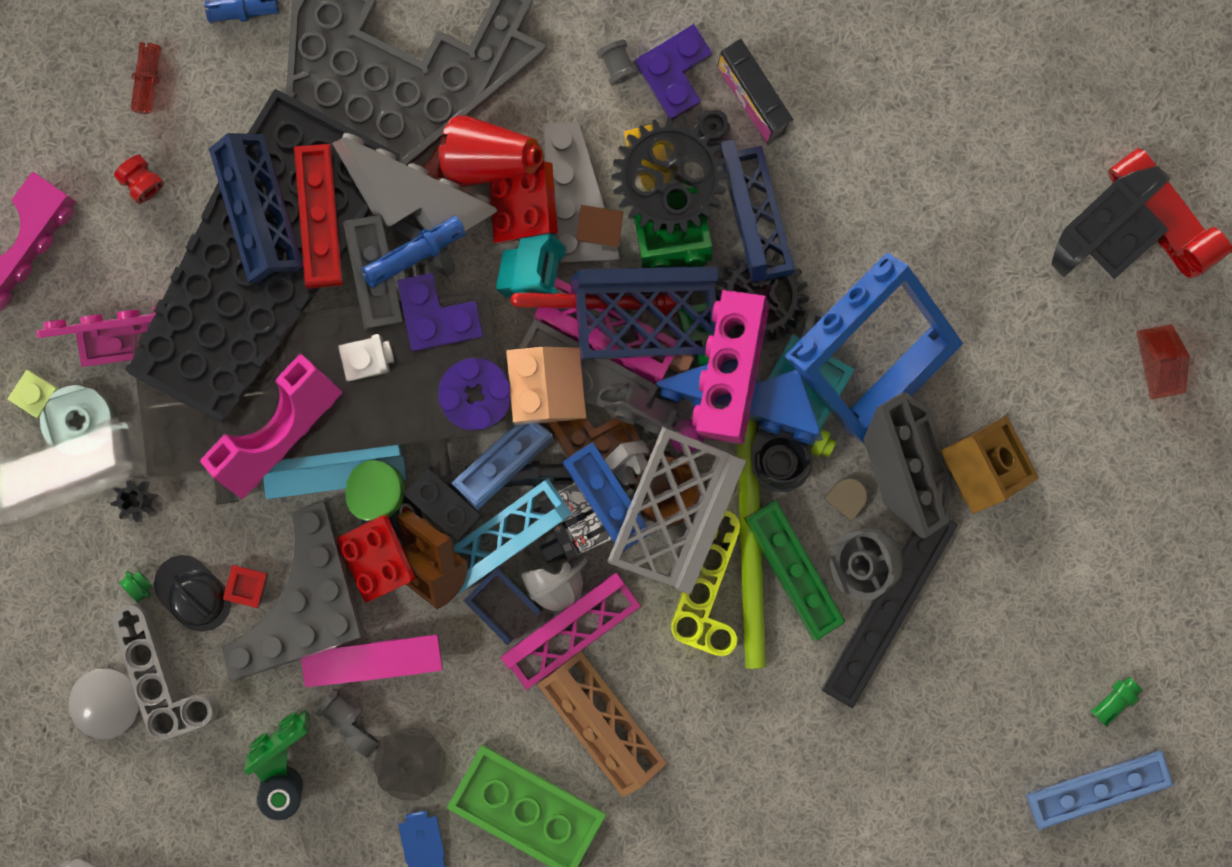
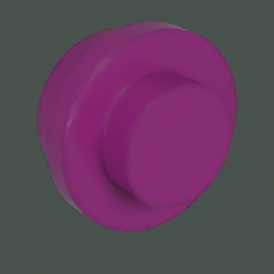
[670,419,705,454]

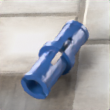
[205,0,279,23]

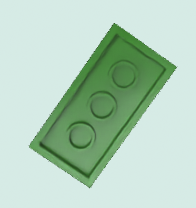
[446,744,606,867]

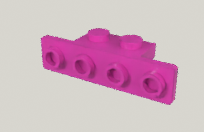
[36,306,156,367]

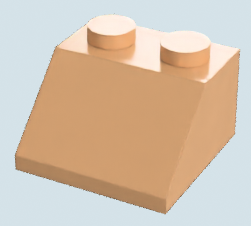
[507,347,586,425]

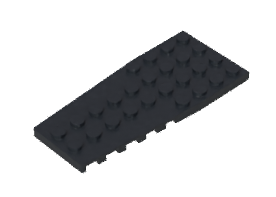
[125,89,401,424]

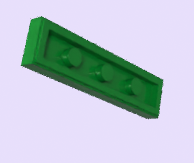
[744,500,846,641]

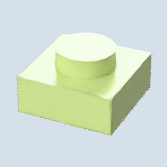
[8,370,59,419]

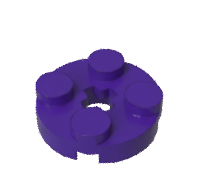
[438,358,511,430]

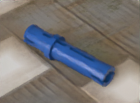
[361,215,466,288]

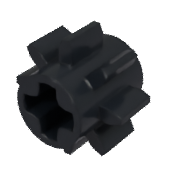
[110,478,158,522]

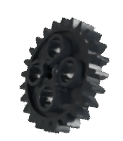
[611,118,728,236]

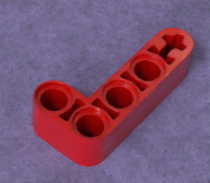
[1108,148,1232,279]

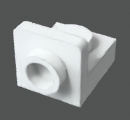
[338,334,394,382]

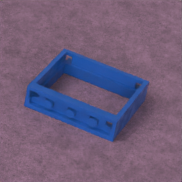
[785,252,963,445]

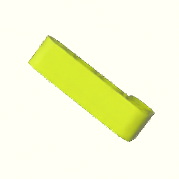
[670,511,740,656]

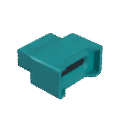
[496,233,566,298]

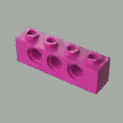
[692,290,770,444]

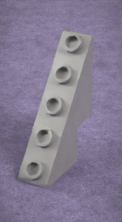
[332,133,497,231]

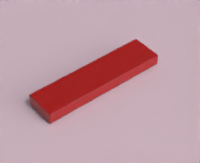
[294,144,343,289]

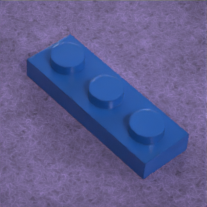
[562,442,652,552]

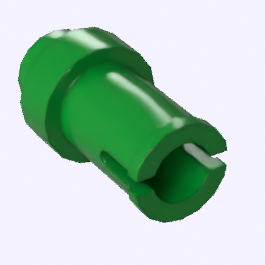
[1090,677,1143,727]

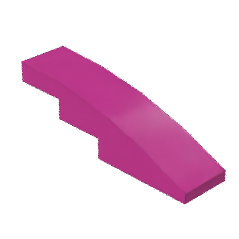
[301,634,443,687]

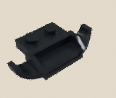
[1051,166,1171,279]

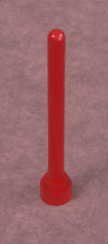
[511,293,678,317]

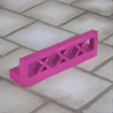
[535,278,677,385]
[500,572,641,690]

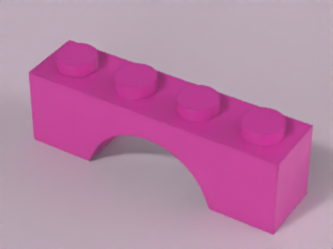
[0,171,77,311]
[200,353,343,500]

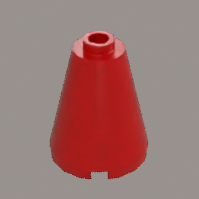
[439,115,543,187]

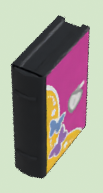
[717,39,794,145]

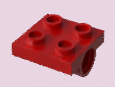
[489,161,558,244]

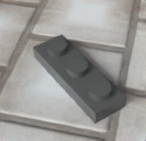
[343,215,403,329]

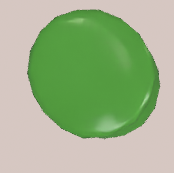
[345,459,405,521]

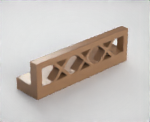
[537,651,667,797]

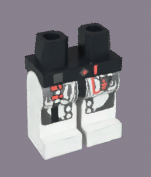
[524,483,611,563]

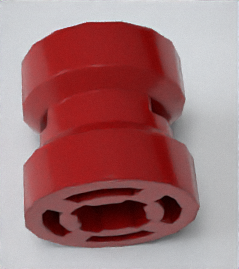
[114,154,164,204]

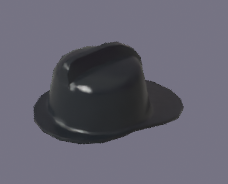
[154,555,231,632]

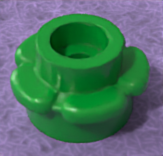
[119,570,153,603]

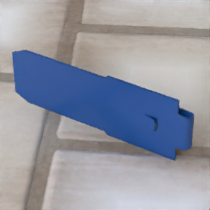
[398,810,445,867]

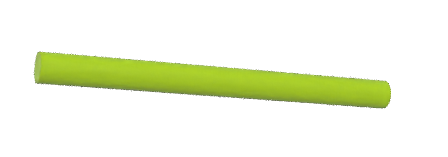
[736,420,766,669]

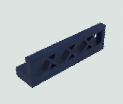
[209,133,303,282]
[720,139,794,283]

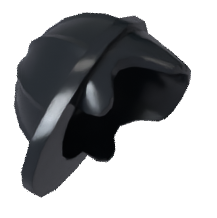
[751,429,813,492]

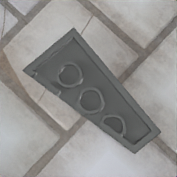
[504,319,658,410]

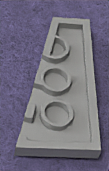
[544,122,620,264]

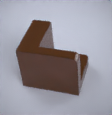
[576,205,624,252]

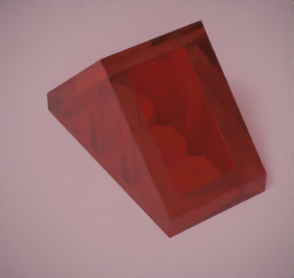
[1136,324,1190,400]

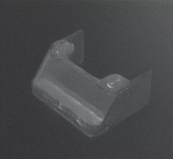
[0,418,159,527]

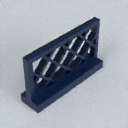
[571,267,719,360]

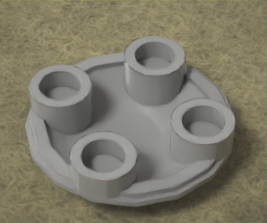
[69,669,139,739]

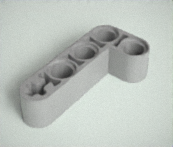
[113,603,220,740]

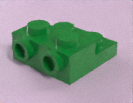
[634,187,712,268]

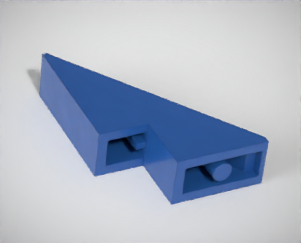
[656,360,823,445]

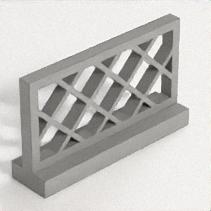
[608,427,746,594]

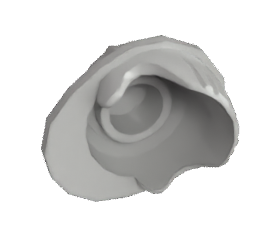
[521,556,587,611]

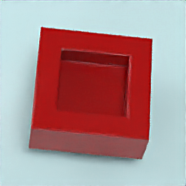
[223,565,269,608]

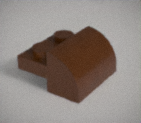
[397,509,467,610]

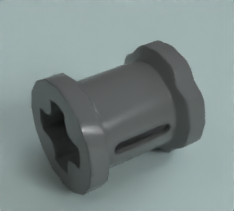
[597,39,639,86]

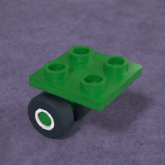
[244,710,310,820]

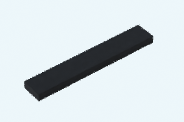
[821,519,958,709]

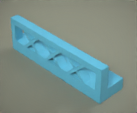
[263,445,408,499]
[454,479,573,596]

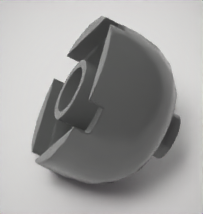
[830,528,904,602]

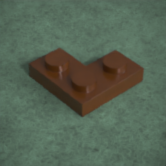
[546,417,641,460]

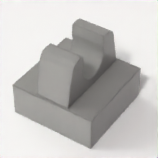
[605,441,650,486]

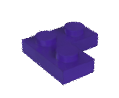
[634,24,712,120]
[397,273,483,352]

